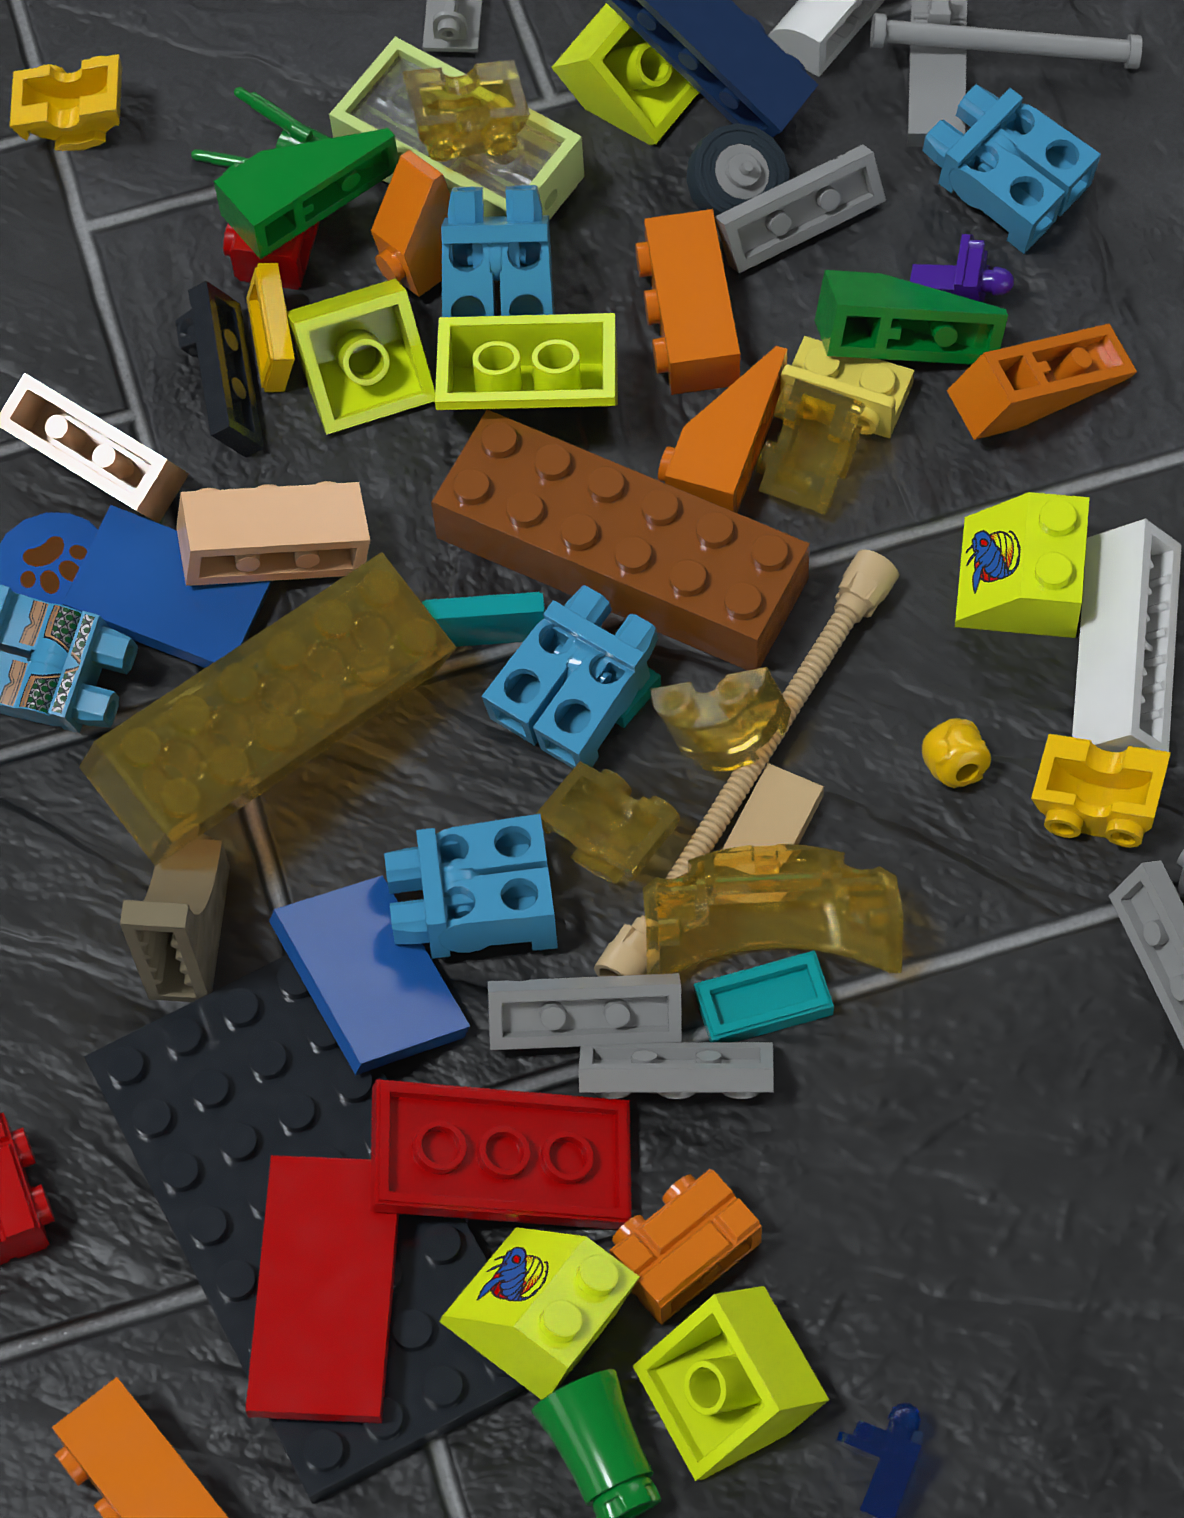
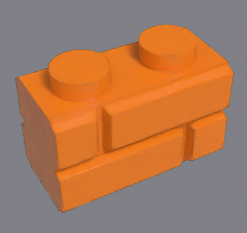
[609,1169,762,1324]

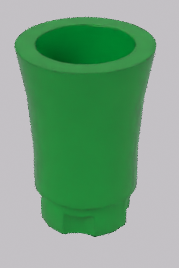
[531,1369,661,1518]

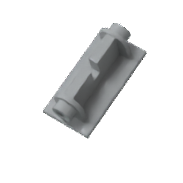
[422,0,482,52]

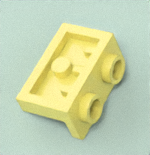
[780,336,914,439]

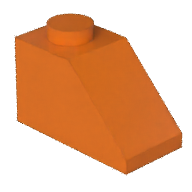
[371,150,450,297]

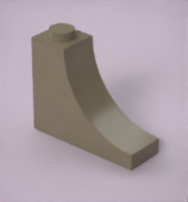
[120,832,230,1002]

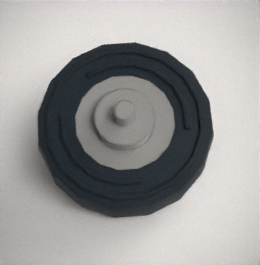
[686,123,789,222]

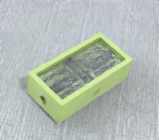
[329,37,584,220]

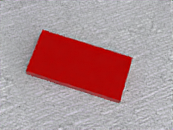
[370,1079,631,1230]
[245,1155,399,1423]

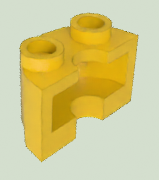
[10,54,122,151]
[1031,734,1171,848]

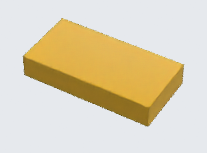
[246,263,295,392]

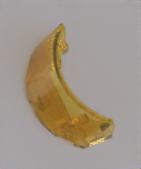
[643,844,903,975]

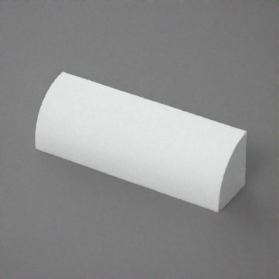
[768,0,885,77]
[1072,519,1181,752]

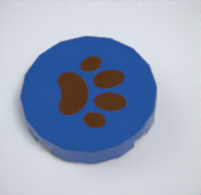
[0,512,98,605]

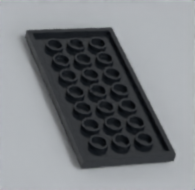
[84,954,527,1504]

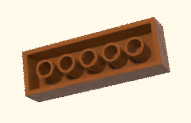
[431,410,810,674]

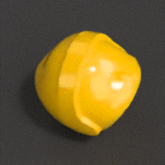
[922,718,991,788]

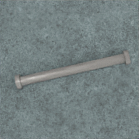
[870,13,1142,69]

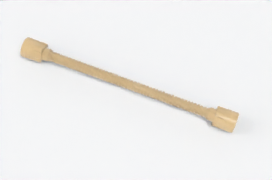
[594,550,899,977]

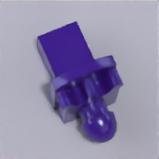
[910,234,1014,303]

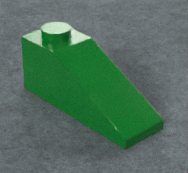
[213,128,399,259]
[814,270,1008,364]

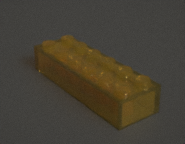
[79,552,457,866]

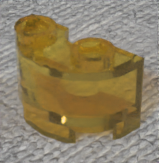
[402,60,530,162]
[756,379,865,515]
[650,667,791,771]
[536,761,680,884]

